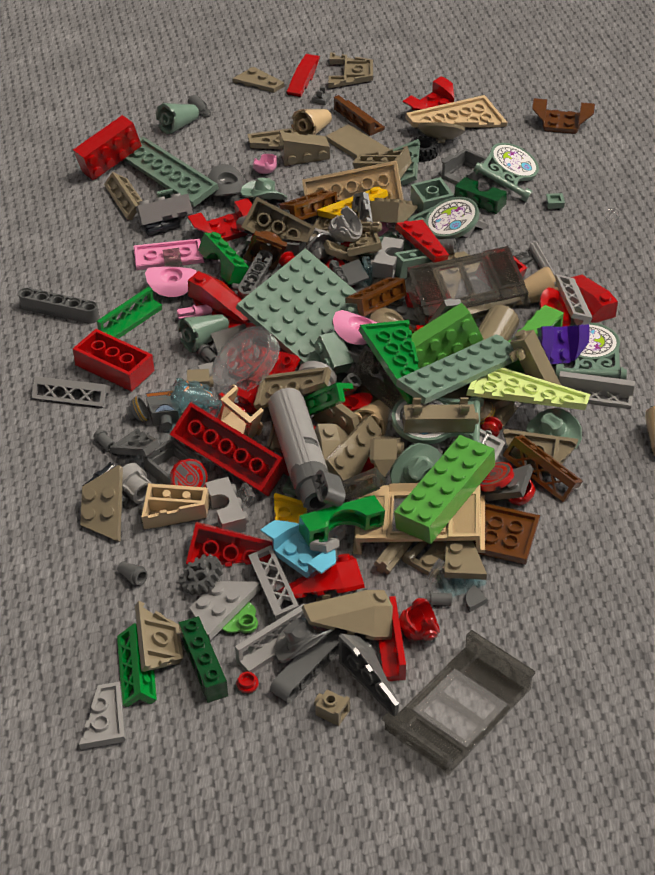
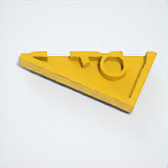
[274,493,310,523]

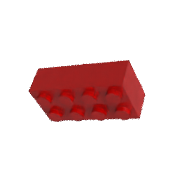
[73,115,142,180]
[73,329,155,392]

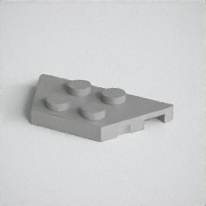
[190,581,262,640]

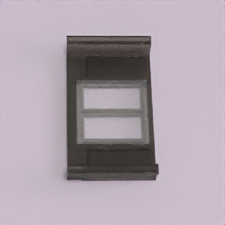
[405,246,531,325]
[382,630,536,775]

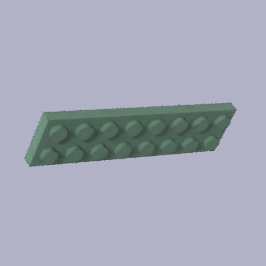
[123,137,219,207]
[396,334,519,405]

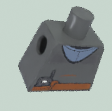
[145,389,182,430]

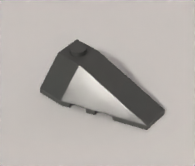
[339,634,399,718]

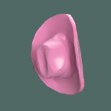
[145,267,196,297]
[333,310,377,345]

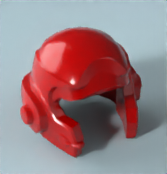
[399,598,440,641]

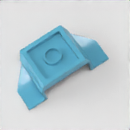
[261,520,336,578]

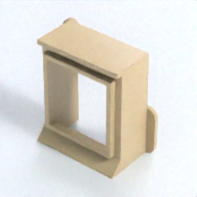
[218,384,264,439]

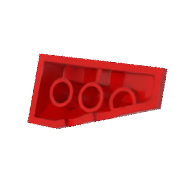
[188,271,249,324]
[571,274,618,323]
[186,522,273,567]
[275,554,365,600]

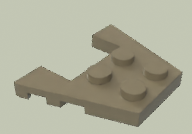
[328,52,373,88]

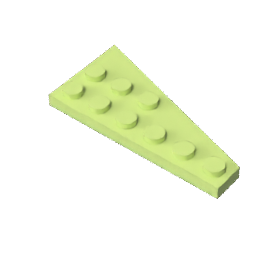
[467,368,590,410]

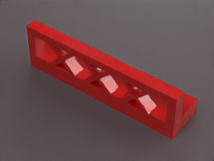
[378,596,406,681]

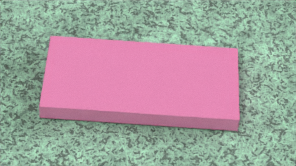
[134,239,204,270]

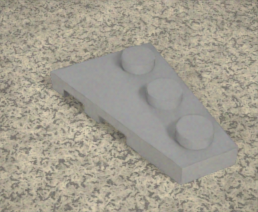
[79,682,126,750]

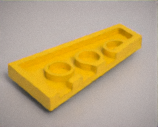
[317,187,388,219]

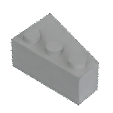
[136,193,193,226]

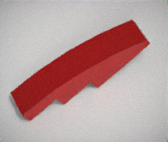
[287,54,320,97]

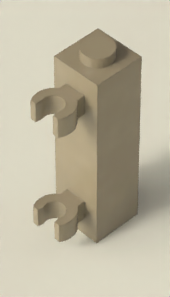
[509,330,561,385]
[402,397,479,433]

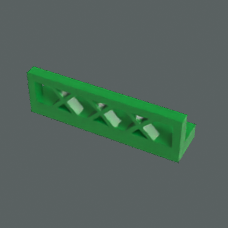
[97,287,162,339]
[304,383,353,416]
[117,623,157,707]

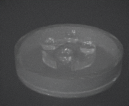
[211,326,279,393]

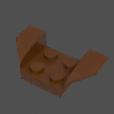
[532,98,595,134]

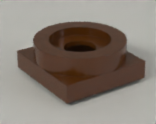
[243,230,287,270]

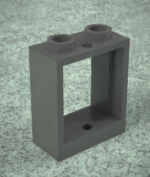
[143,437,203,485]

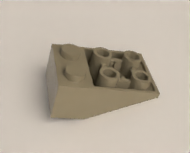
[370,198,418,223]

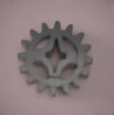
[179,554,224,595]

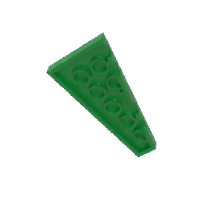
[358,320,420,404]

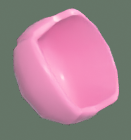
[253,154,277,174]

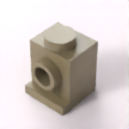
[314,690,350,726]

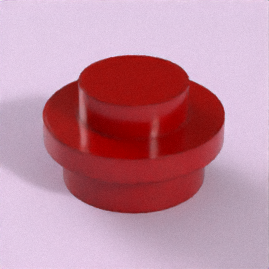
[236,672,259,693]

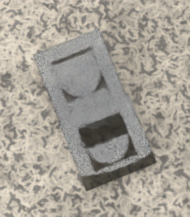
[162,248,182,267]

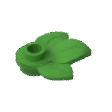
[222,602,258,633]

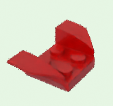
[403,76,454,111]
[187,198,253,242]

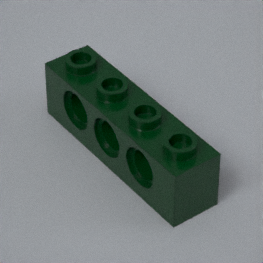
[178,616,228,703]

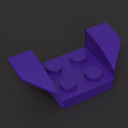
[537,324,590,364]

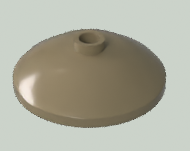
[418,122,465,143]

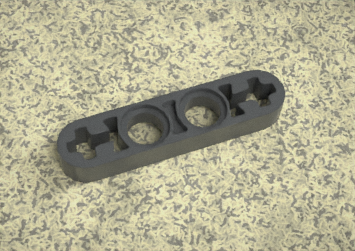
[237,250,273,300]

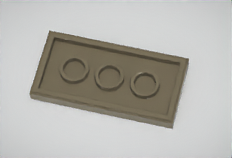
[326,124,389,159]

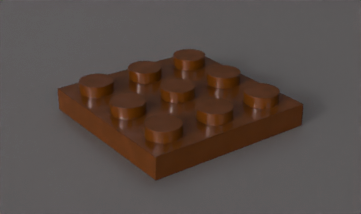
[473,503,540,565]

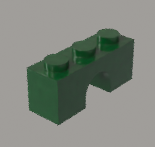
[454,177,507,214]

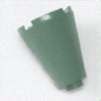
[156,103,199,134]
[178,314,229,352]

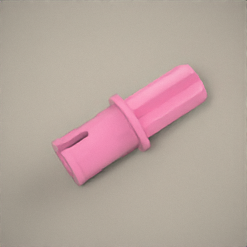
[177,305,212,319]

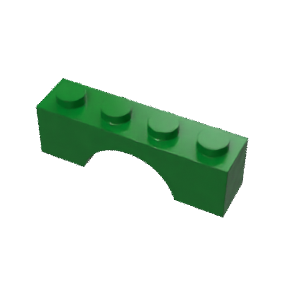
[198,232,249,284]
[299,495,385,547]

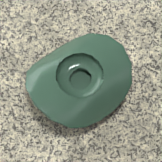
[240,178,288,200]
[526,408,582,450]
[390,443,442,484]

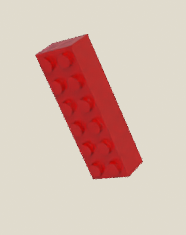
[169,402,287,496]

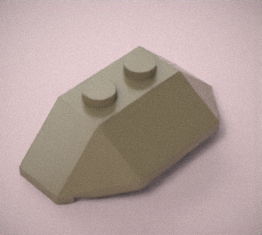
[370,435,405,479]

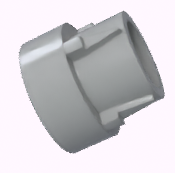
[122,463,152,504]

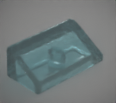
[438,577,487,597]

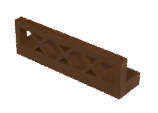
[334,95,385,136]
[279,190,337,220]
[345,277,407,316]
[503,435,583,502]

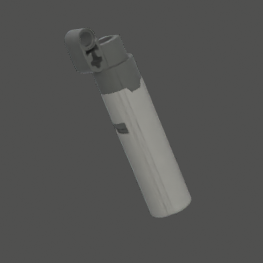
[268,388,346,511]

